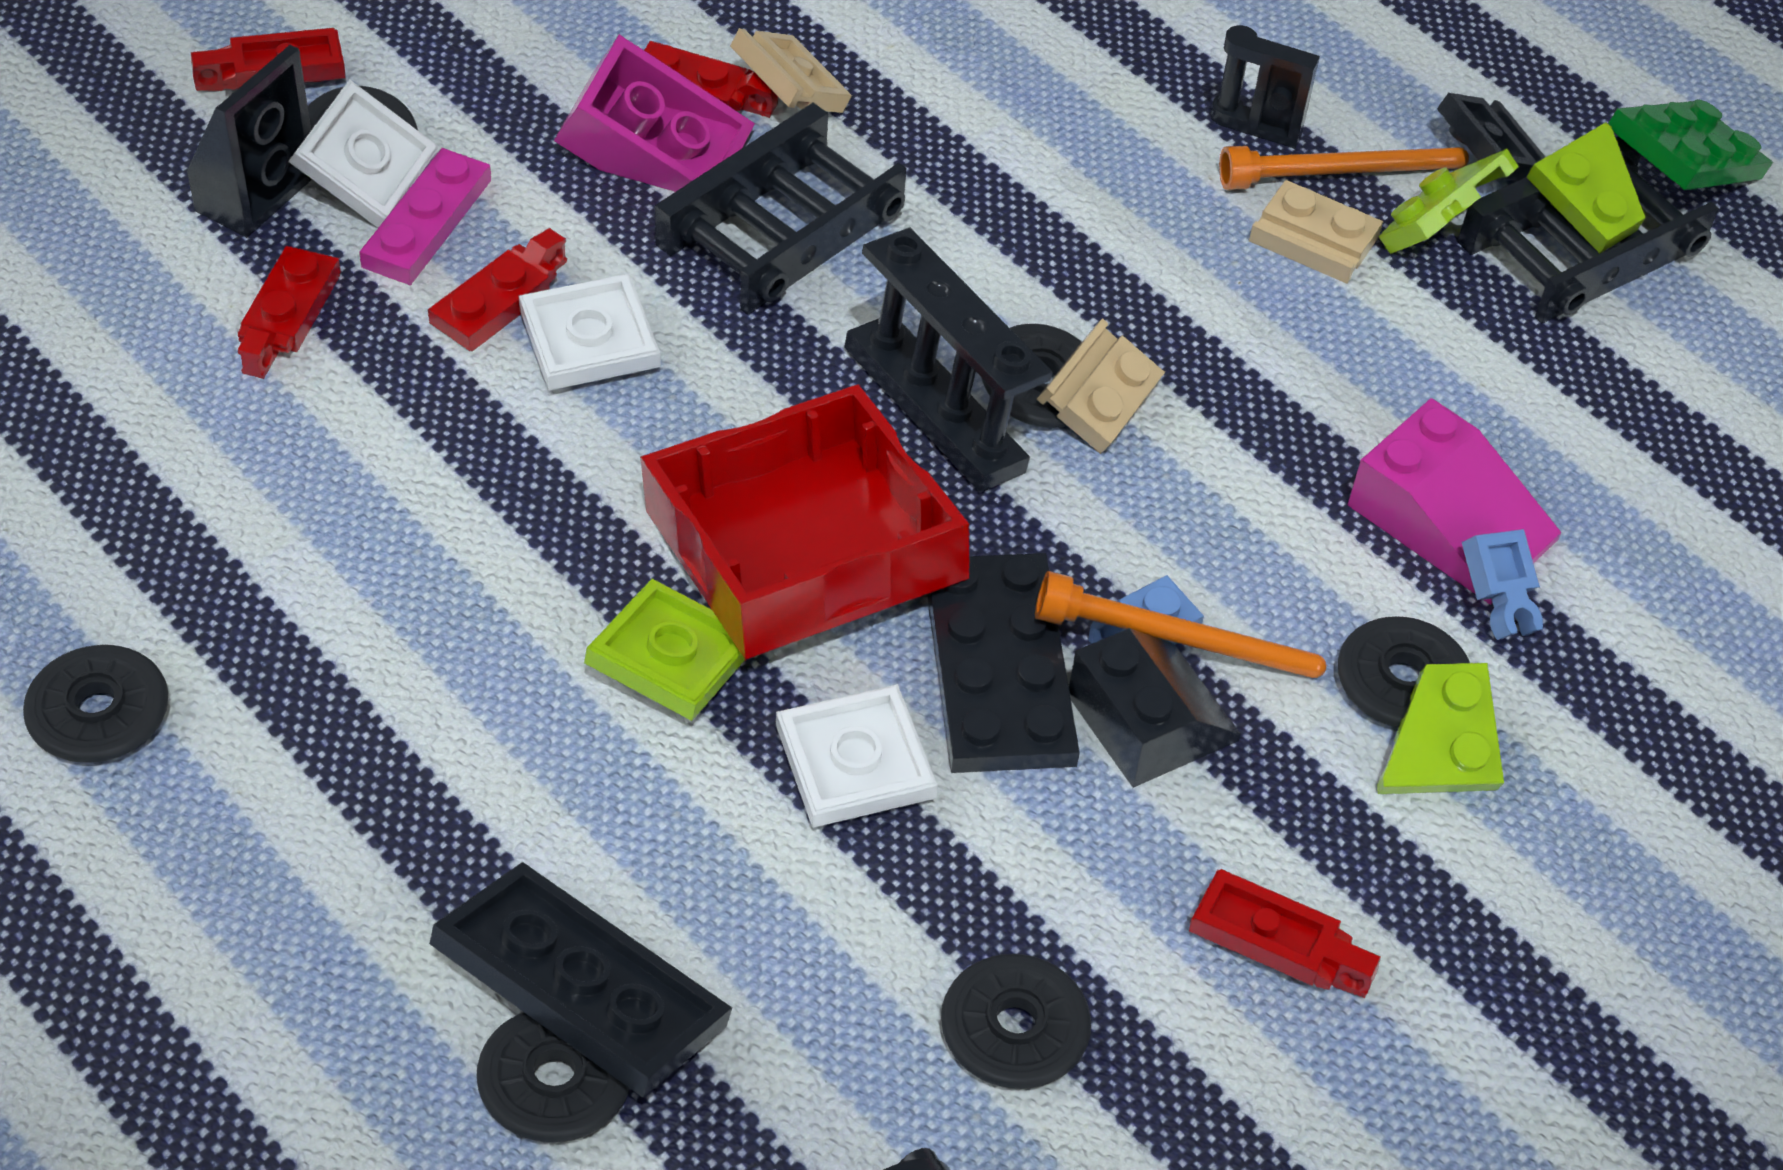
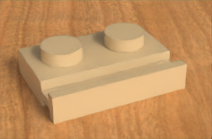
[730,28,852,113]
[1249,180,1383,284]
[1037,318,1165,454]

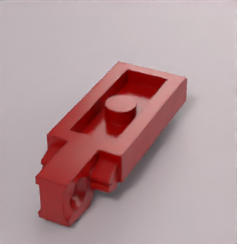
[191,28,345,91]
[644,41,778,118]
[428,228,567,351]
[238,246,341,379]
[1189,869,1381,998]

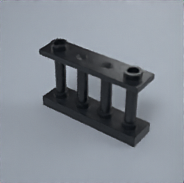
[655,102,907,315]
[1457,136,1719,324]
[844,227,1053,493]

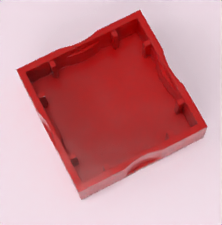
[640,384,969,660]

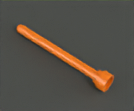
[1219,146,1469,190]
[1035,571,1327,678]

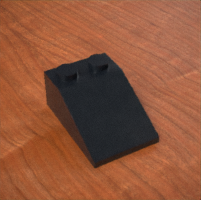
[187,45,312,238]

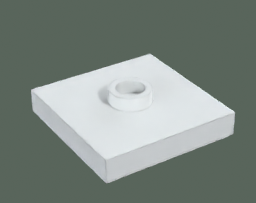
[288,80,440,228]
[519,273,661,391]
[776,684,938,828]

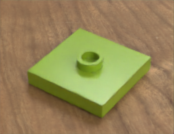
[584,579,745,721]

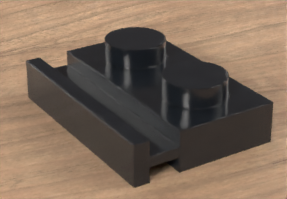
[1437,92,1545,181]

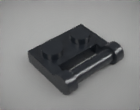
[1210,25,1320,149]

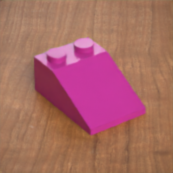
[554,34,755,192]
[1348,398,1561,605]

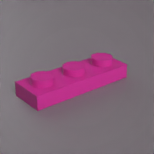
[359,148,491,286]

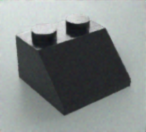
[1069,628,1241,788]

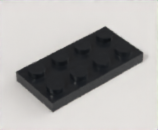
[927,553,1080,773]
[429,862,733,1097]

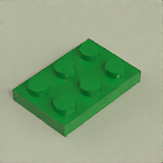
[1608,99,1774,190]

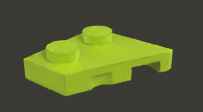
[1527,122,1645,254]
[1378,149,1519,254]
[1377,663,1504,794]

